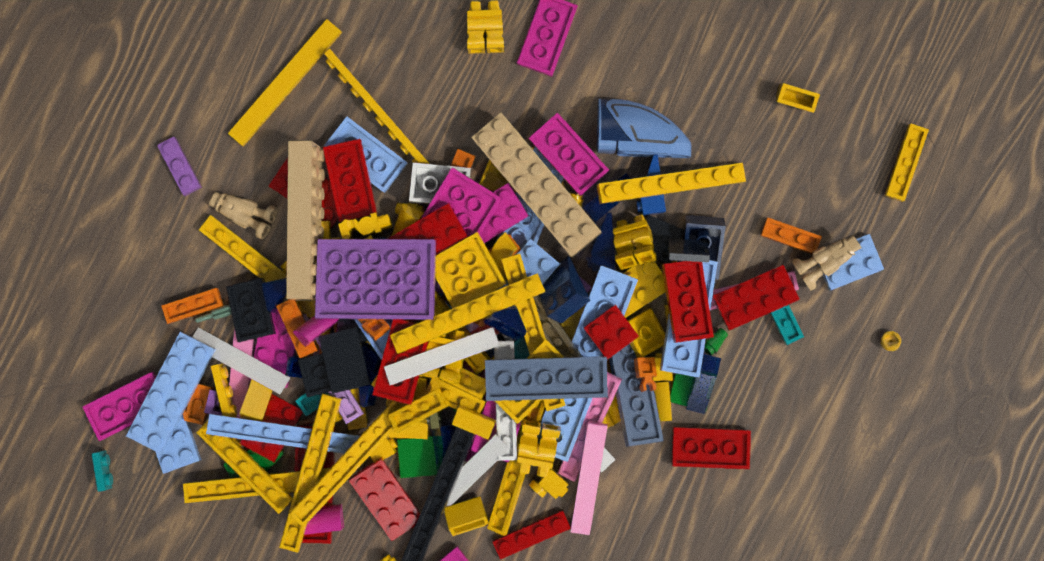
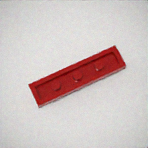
[493,510,571,560]

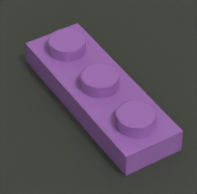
[157,137,202,196]

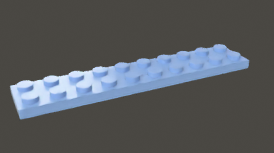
[537,265,638,462]

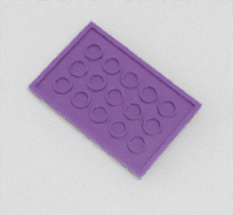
[315,239,436,320]

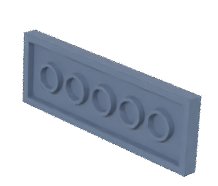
[609,344,664,447]
[485,356,608,401]

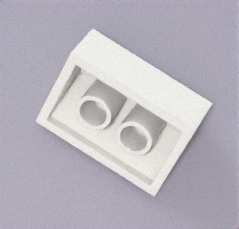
[409,163,471,205]

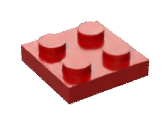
[583,304,639,360]

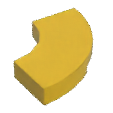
[491,232,518,281]

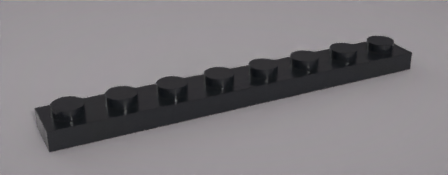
[401,427,476,561]

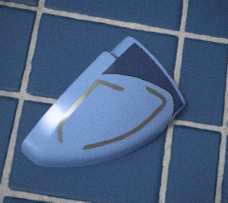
[597,98,691,158]

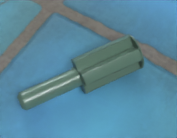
[195,304,232,323]

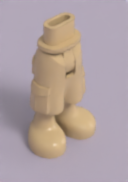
[209,192,278,239]
[791,235,862,291]

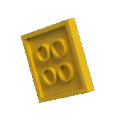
[435,232,507,308]

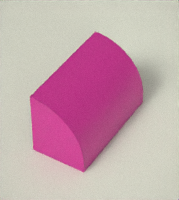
[293,315,339,347]
[304,504,344,535]

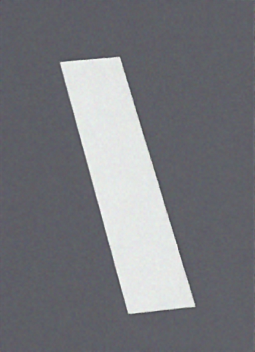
[384,327,500,385]
[192,328,290,394]
[443,435,510,513]

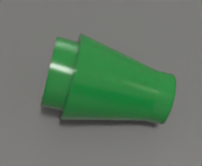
[704,328,728,356]

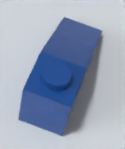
[636,154,666,216]

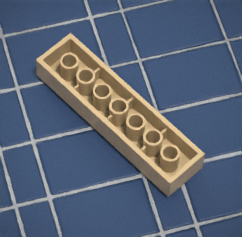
[471,113,602,257]
[286,141,325,301]

